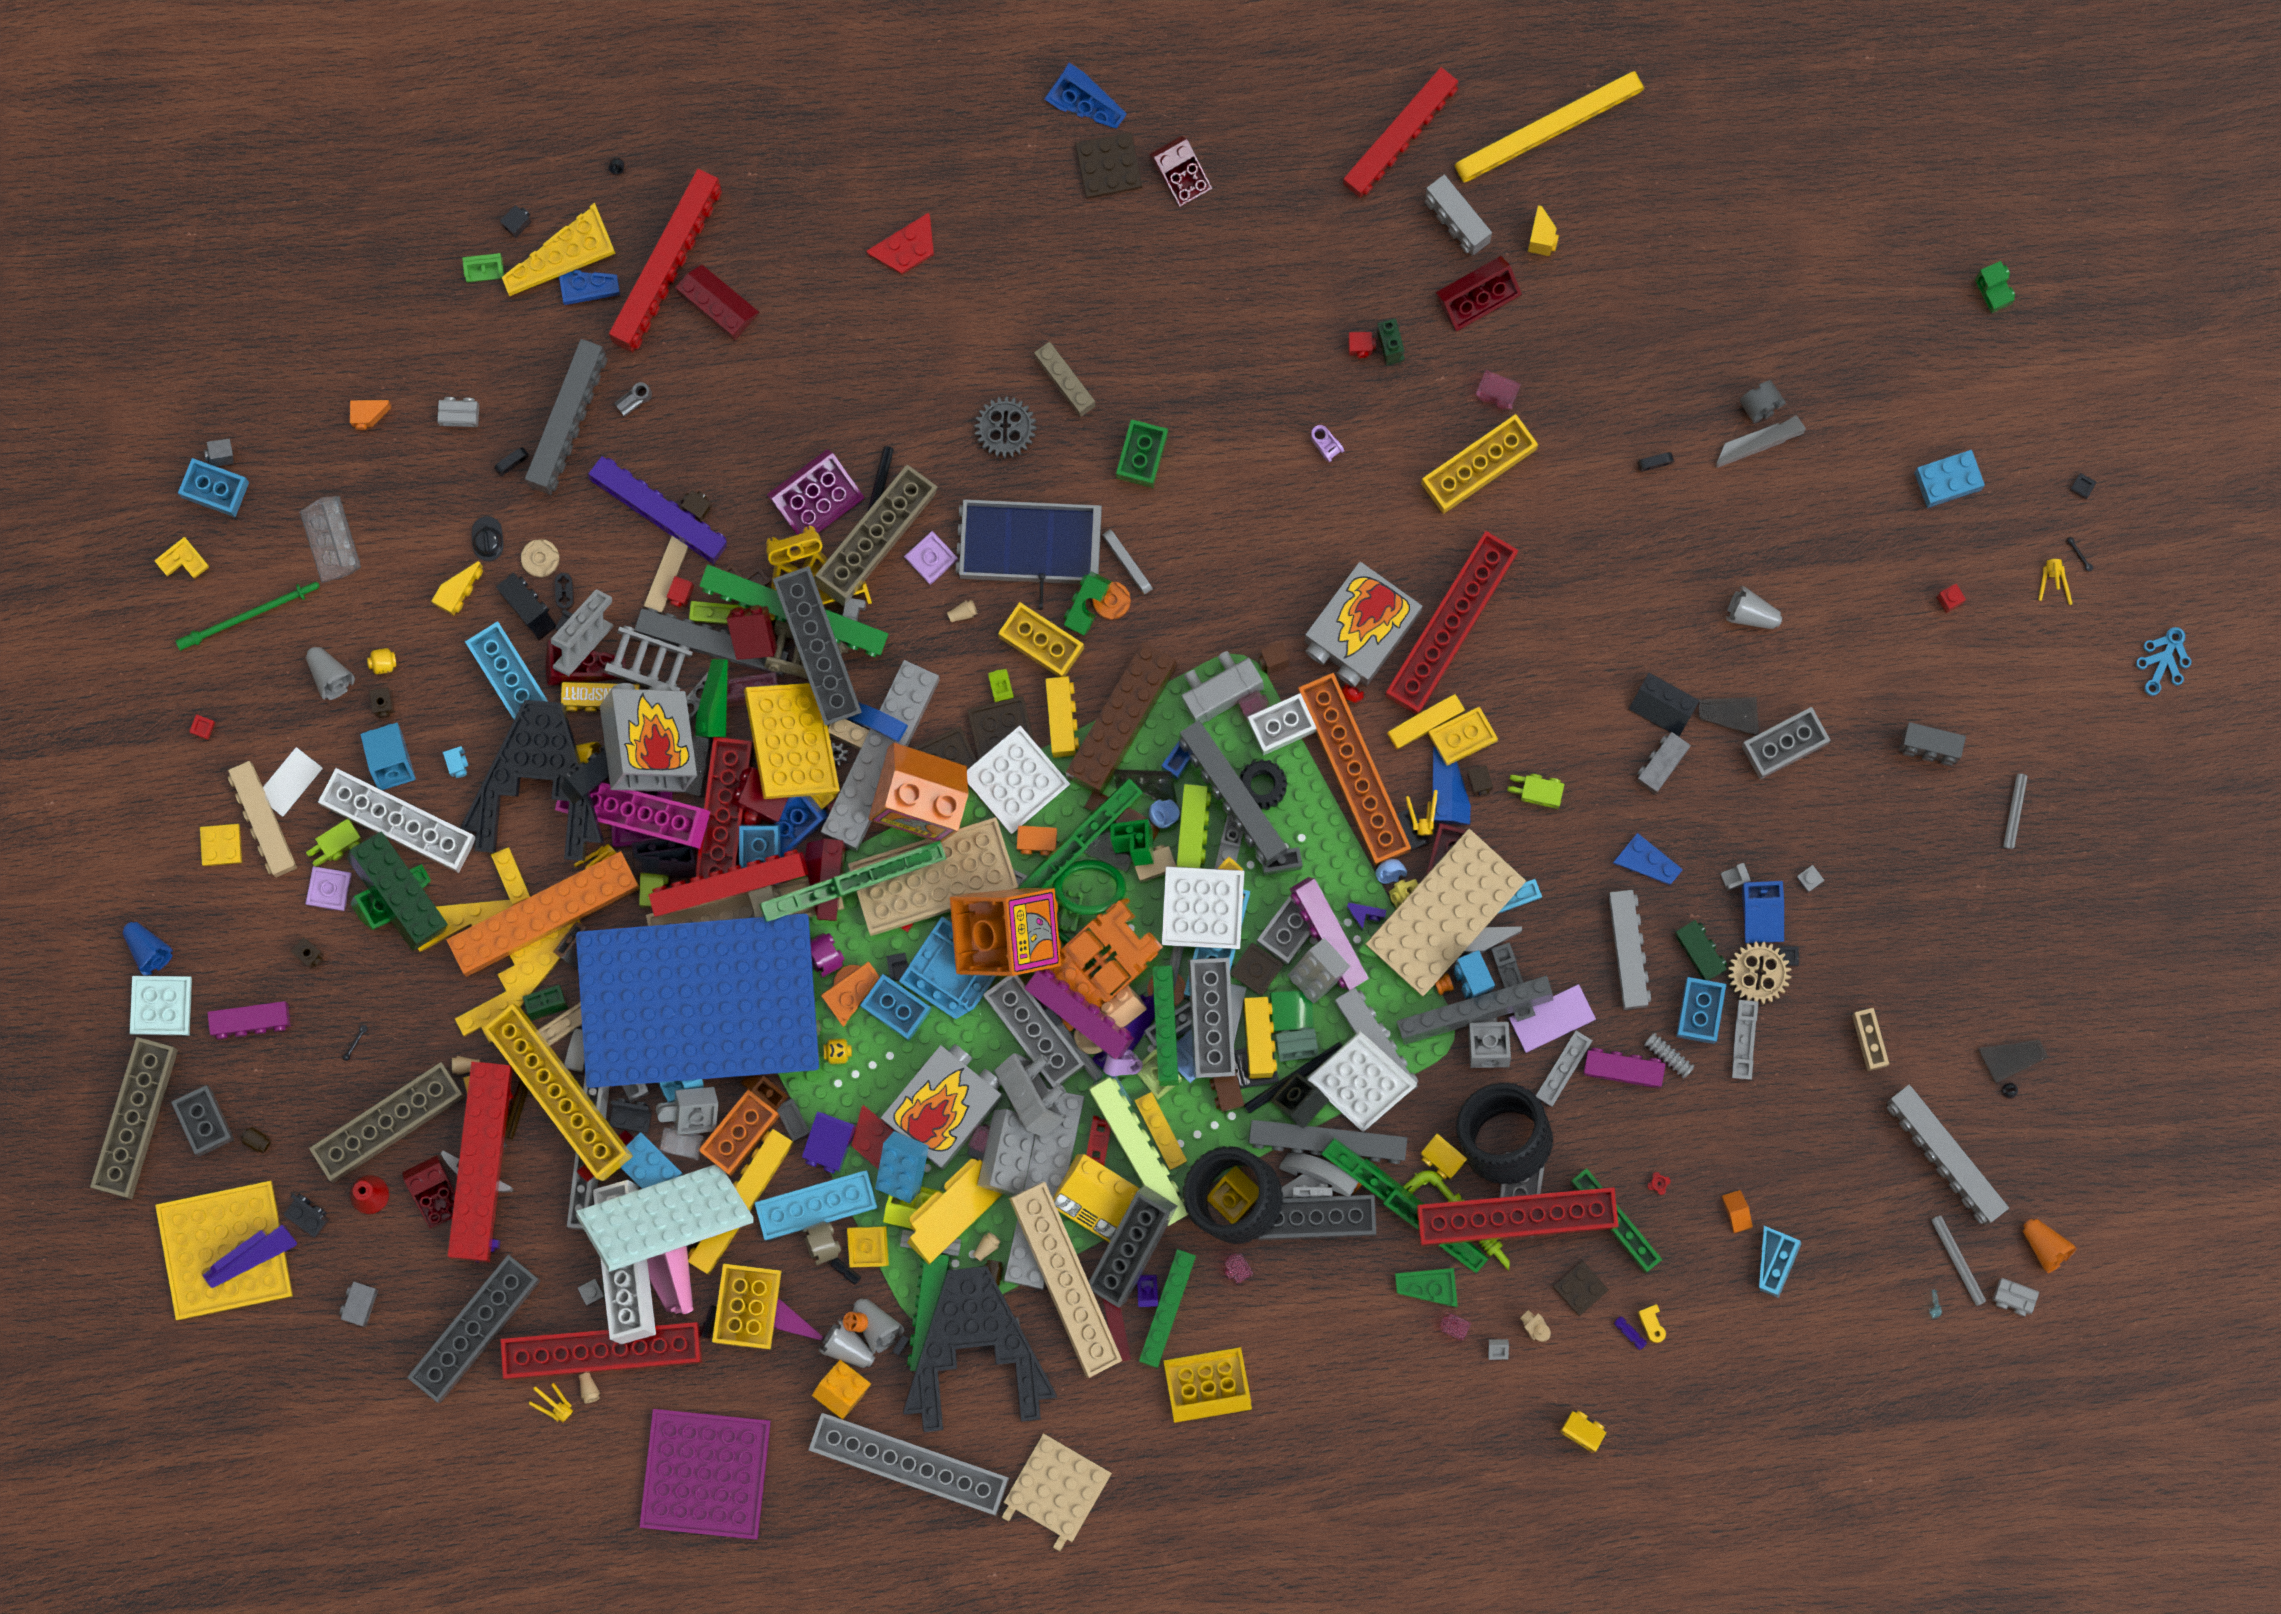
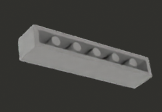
[1608,890,1651,1010]
[1335,988,1419,1094]

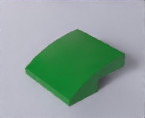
[1270,991,1314,1032]

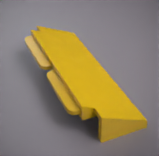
[907,1159,1003,1265]

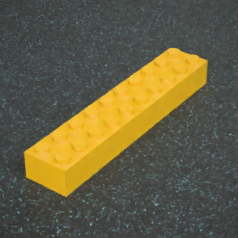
[483,1004,633,1181]

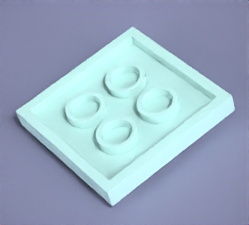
[130,976,192,1036]

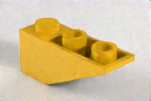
[432,562,483,616]

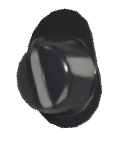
[472,516,504,561]

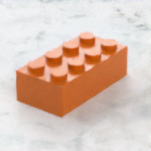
[699,1089,780,1177]

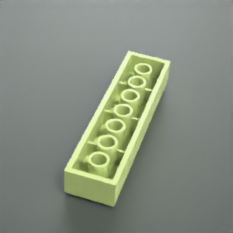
[1088,1077,1188,1226]

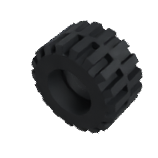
[1239,759,1287,810]

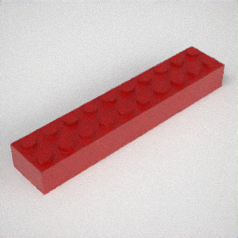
[609,169,722,353]
[1385,531,1519,715]
[448,1061,513,1262]
[1417,1187,1619,1246]
[501,1322,702,1380]

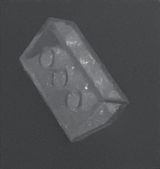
[300,496,361,583]

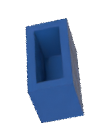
[1161,741,1190,780]

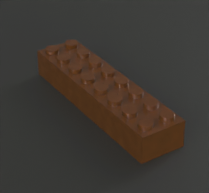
[1066,642,1177,796]

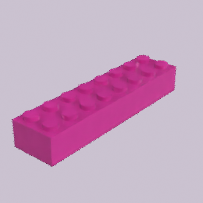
[555,782,710,849]

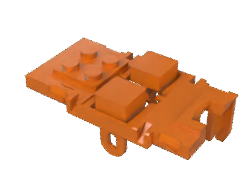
[1048,898,1163,1032]

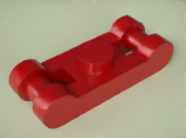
[1086,1115,1111,1166]

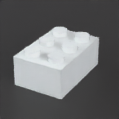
[1247,693,1317,756]

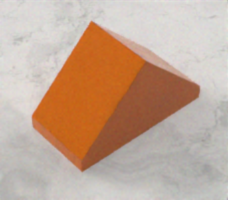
[1722,1190,1753,1233]

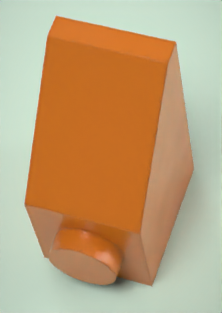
[350,400,391,430]

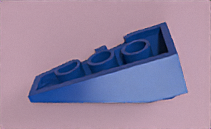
[1045,63,1127,129]
[774,796,829,858]

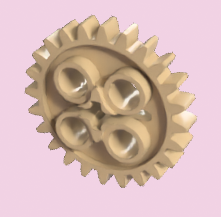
[1728,941,1791,1005]

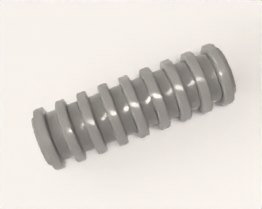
[1644,1033,1694,1079]

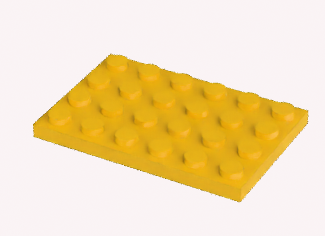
[744,683,840,799]

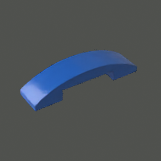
[846,702,908,742]

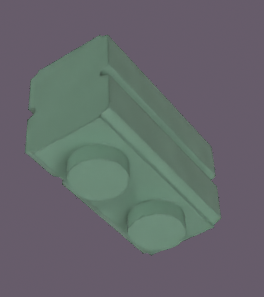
[1276,1027,1318,1062]

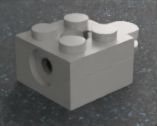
[1468,1017,1511,1068]
[656,1087,718,1135]

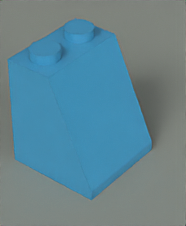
[360,723,416,790]

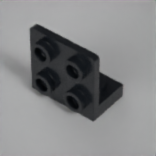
[610,1098,653,1134]
[284,1193,330,1238]

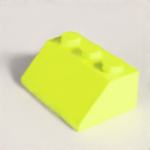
[883,1186,945,1229]

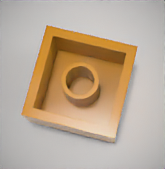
[812,1360,871,1420]

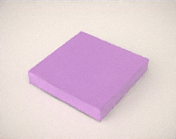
[904,531,958,585]
[306,866,352,911]

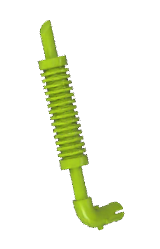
[1403,1170,1510,1271]

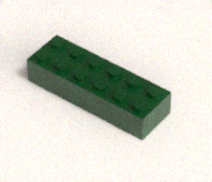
[346,831,448,951]

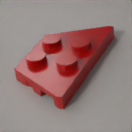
[866,213,934,275]
[851,1105,893,1170]

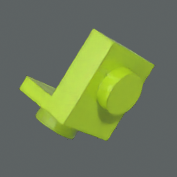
[988,669,1014,702]

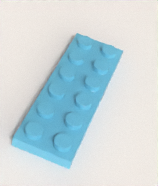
[755,1170,878,1241]

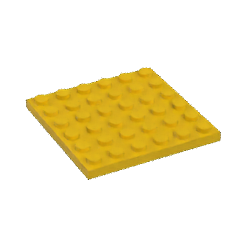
[155,1181,293,1321]

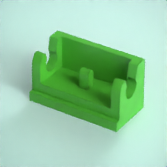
[462,253,504,283]
[1058,891,1084,934]

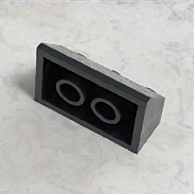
[1628,673,1700,737]

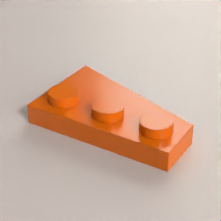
[821,961,880,1027]

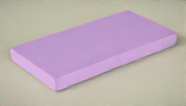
[1509,984,1596,1053]

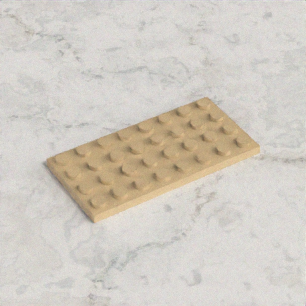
[848,817,1018,936]
[1365,829,1526,997]

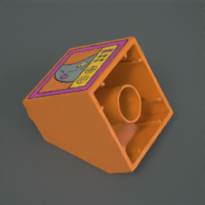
[868,743,968,843]
[950,888,1061,976]

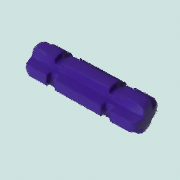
[1614,1316,1647,1350]

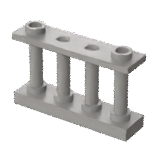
[551,589,613,676]
[603,625,693,691]

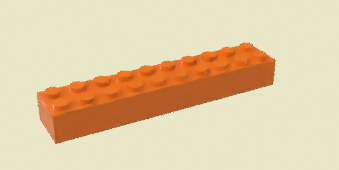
[1298,673,1411,867]
[446,851,640,977]

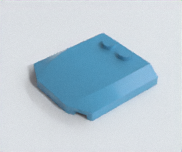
[898,917,996,1019]

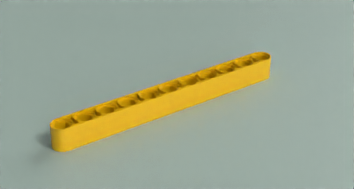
[1454,71,1644,183]

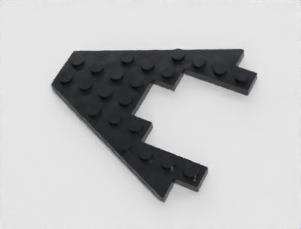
[460,700,604,861]
[902,1266,1057,1432]

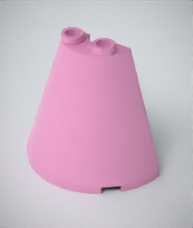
[647,1245,694,1314]

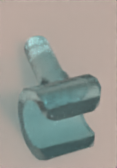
[1929,1290,1942,1319]

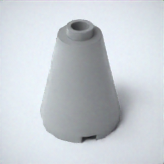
[1726,586,1782,629]
[306,647,355,700]
[853,1299,904,1353]
[818,1319,875,1368]

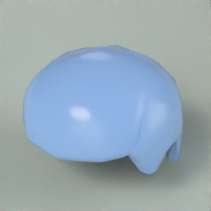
[1148,799,1180,828]
[1376,858,1407,884]

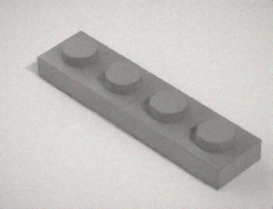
[1536,1031,1593,1107]

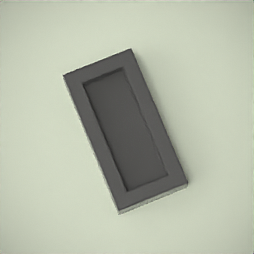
[777,1098,810,1142]

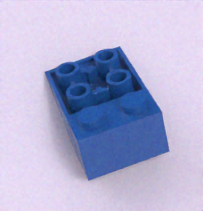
[1741,881,1784,944]

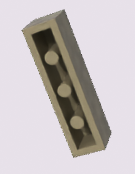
[1034,342,1096,418]

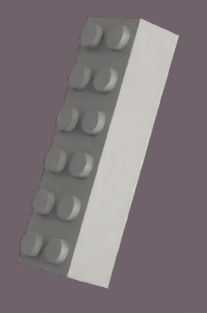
[1188,958,1235,1078]
[983,975,1085,1088]

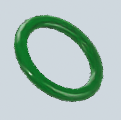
[1053,860,1126,915]

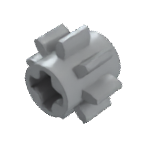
[832,742,848,767]

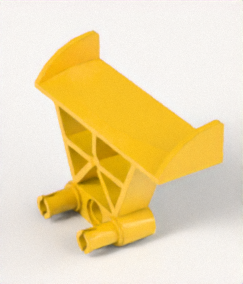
[766,526,872,621]

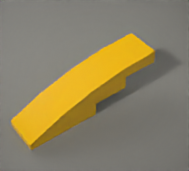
[1387,694,1465,749]

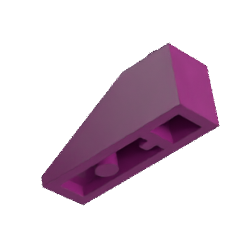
[774,1298,824,1341]

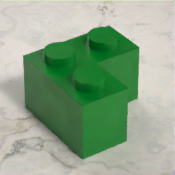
[1975,261,2015,313]
[1110,819,1154,866]

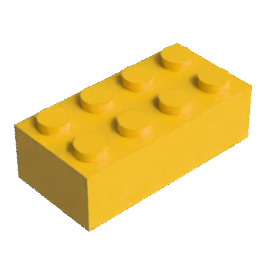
[998,602,1084,677]

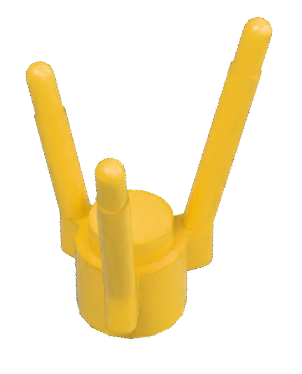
[2038,559,2072,605]
[1406,790,1438,835]
[574,844,616,869]
[529,1383,573,1423]

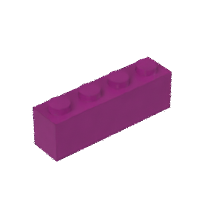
[208,1001,291,1040]
[1583,1048,1665,1089]

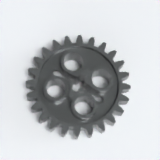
[975,396,1037,459]

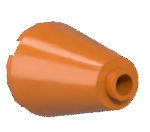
[2023,1219,2076,1274]

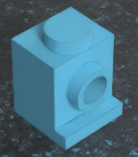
[443,746,468,778]

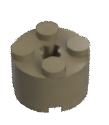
[802,1221,841,1266]

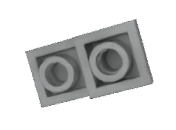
[565,1028,585,1073]

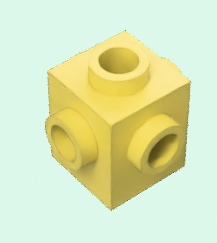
[1389,879,1418,909]

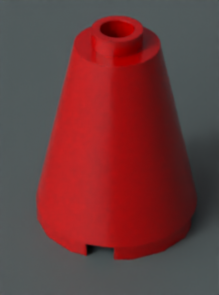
[350,1175,389,1214]

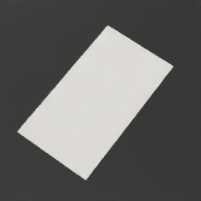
[263,747,323,816]

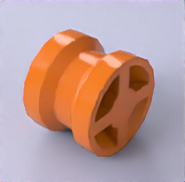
[1435,973,1454,996]
[843,1312,868,1332]

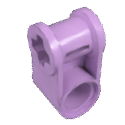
[1311,425,1344,463]
[1103,1050,1143,1076]

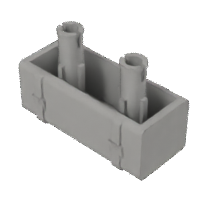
[1181,651,1264,723]
[994,1053,1066,1137]

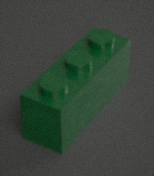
[1674,920,1727,981]

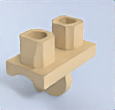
[1520,1310,1551,1342]

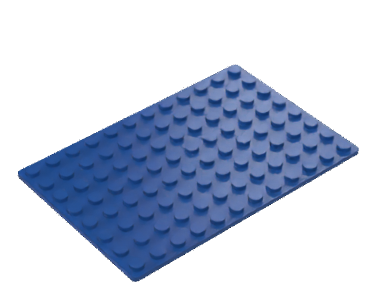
[576,914,819,1088]

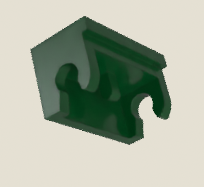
[523,984,569,1021]

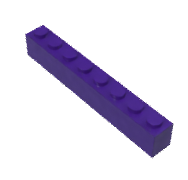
[588,456,727,565]

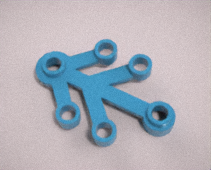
[2136,627,2191,696]

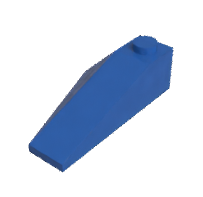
[1432,747,1471,825]

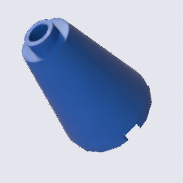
[122,922,173,975]

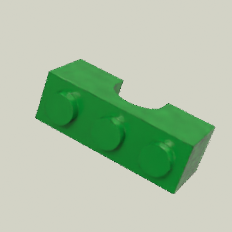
[1064,571,1112,635]

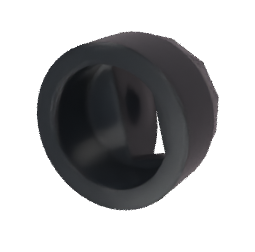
[608,158,624,175]
[2002,1083,2018,1099]

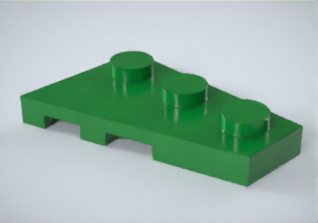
[1395,1268,1458,1308]

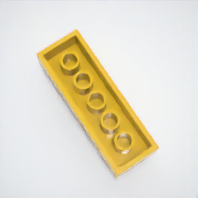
[1421,414,1538,514]

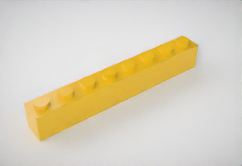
[688,1129,794,1275]

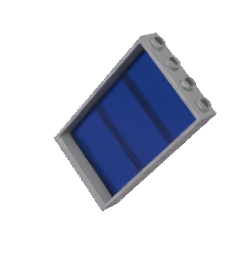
[956,500,1102,584]

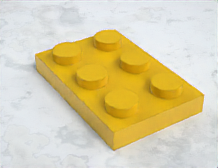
[1428,706,1498,766]

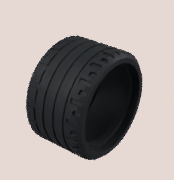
[1456,1082,1553,1184]
[1182,1146,1283,1244]

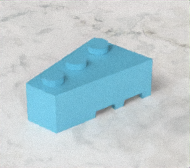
[1759,1226,1801,1298]

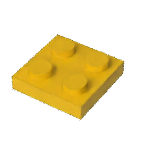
[200,824,242,866]
[847,1226,889,1267]

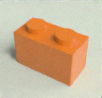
[1017,826,1057,856]

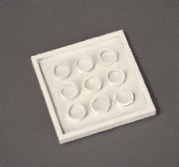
[967,726,1070,834]
[1162,866,1244,949]
[1307,1031,1417,1132]

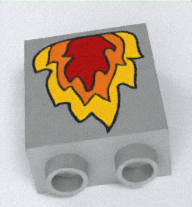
[1305,562,1423,688]
[600,683,697,792]
[881,1044,1003,1171]

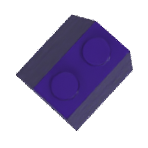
[802,1111,856,1174]

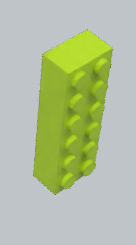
[1177,784,1211,868]

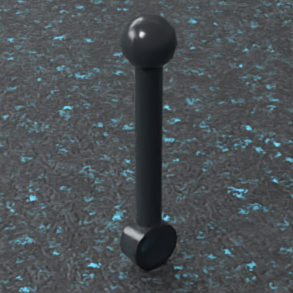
[2067,537,2093,572]
[1038,573,1046,610]
[342,1025,368,1061]

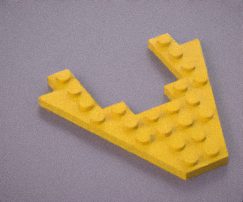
[418,900,581,1043]

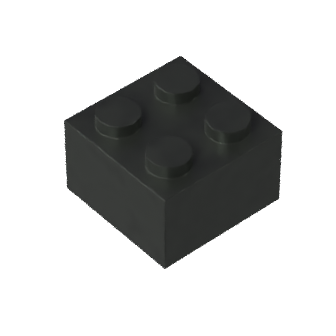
[1270,1072,1329,1129]

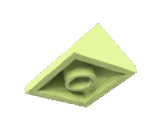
[1137,1048,1182,1099]

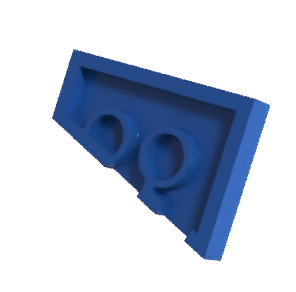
[559,270,620,305]
[1613,833,1683,885]

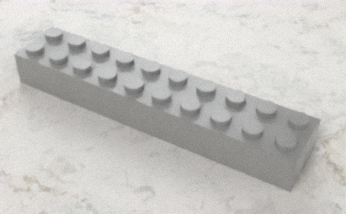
[821,660,940,852]
[1004,1089,1085,1290]
[809,1413,1009,1516]

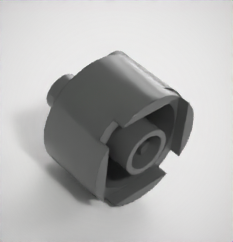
[1740,380,1786,423]

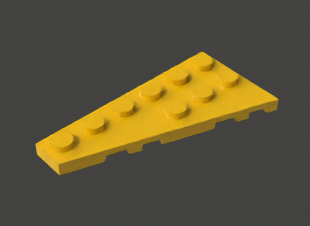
[502,203,616,296]

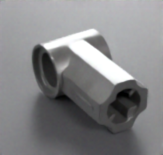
[614,382,652,417]

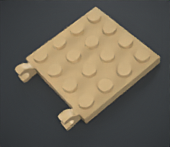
[1002,1434,1112,1551]

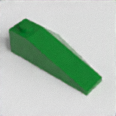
[695,659,728,737]
[351,864,431,930]

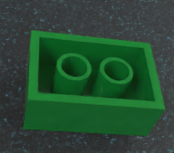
[1116,419,1168,488]

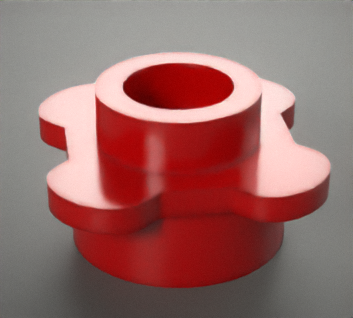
[1648,1172,1671,1195]

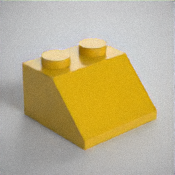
[1528,205,1559,256]
[1420,1134,1467,1180]
[1207,1166,1259,1224]
[1559,1410,1607,1453]

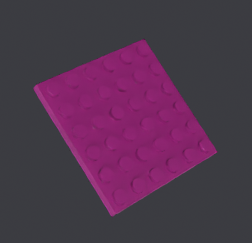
[639,1409,771,1540]

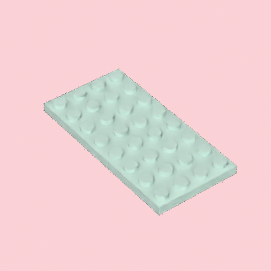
[576,1164,753,1272]

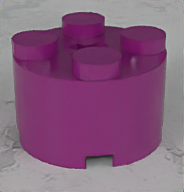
[810,933,845,978]

